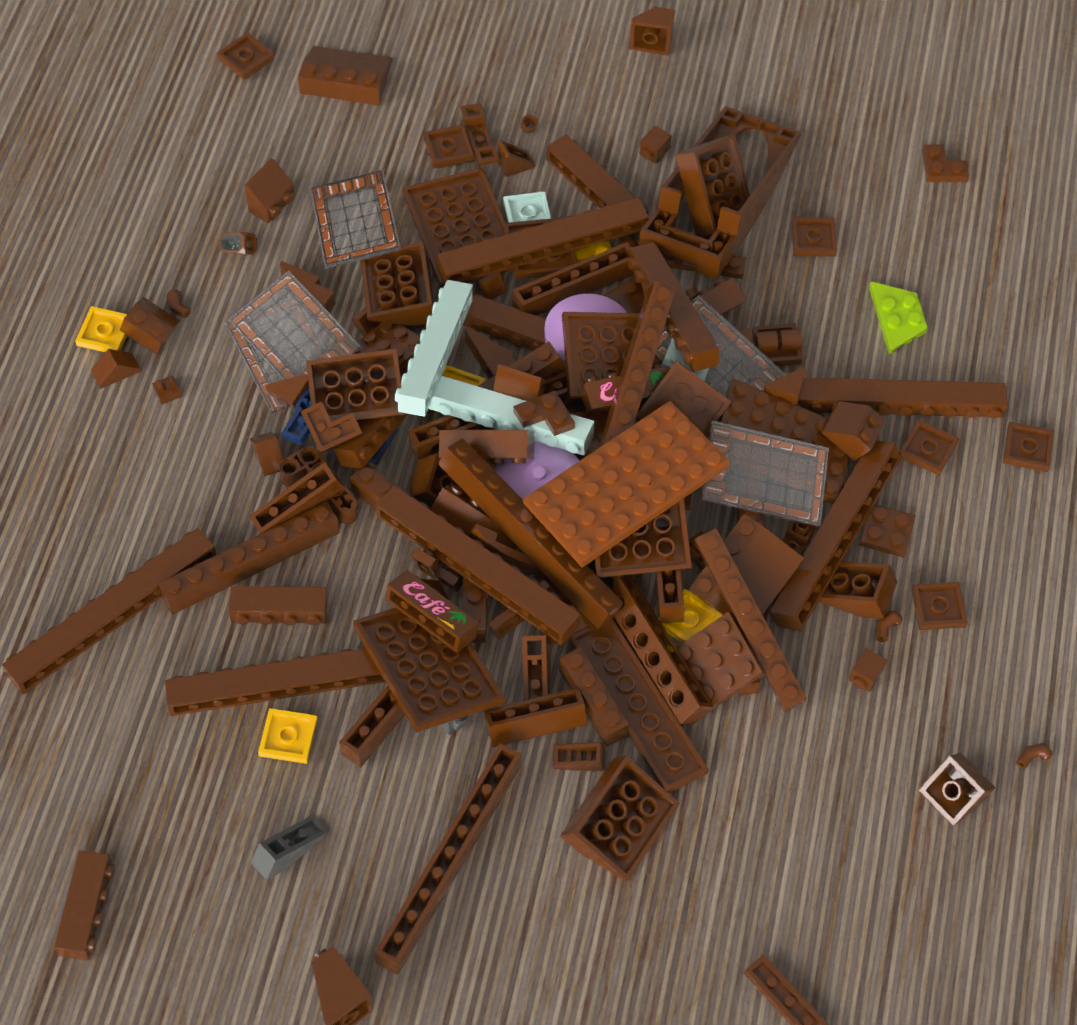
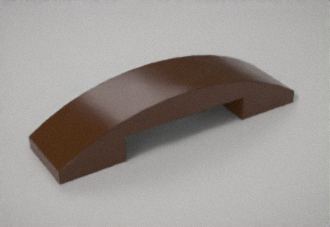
[461,103,499,166]
[466,524,541,574]

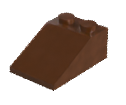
[819,561,897,619]

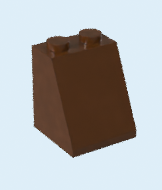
[312,946,373,1025]

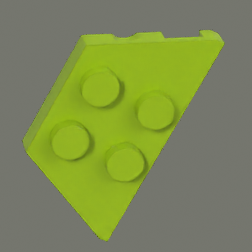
[869,282,927,354]

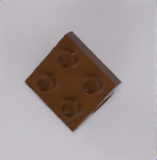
[752,323,803,366]

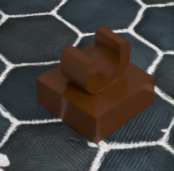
[478,272,507,300]
[352,307,381,336]
[152,375,182,405]

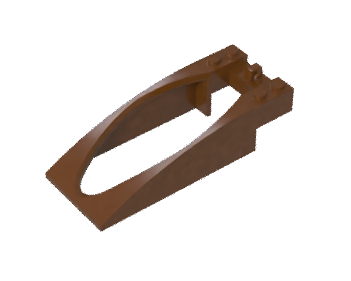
[638,106,801,280]

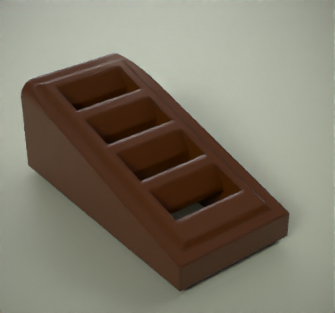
[553,742,606,771]

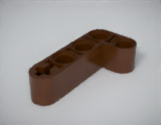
[279,447,358,524]

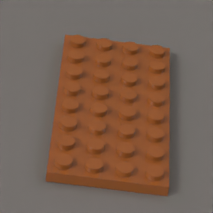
[523,401,730,568]

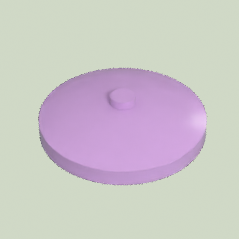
[544,294,627,365]
[494,441,579,499]

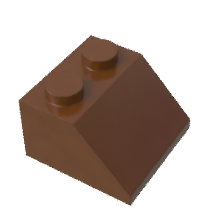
[629,7,675,56]
[245,158,295,224]
[120,297,180,354]
[493,364,548,401]
[821,401,886,461]
[409,453,461,509]
[919,753,995,826]

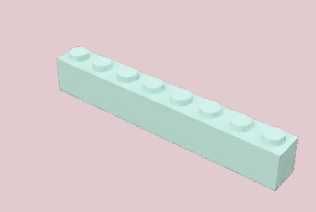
[395,280,473,417]
[428,376,594,455]

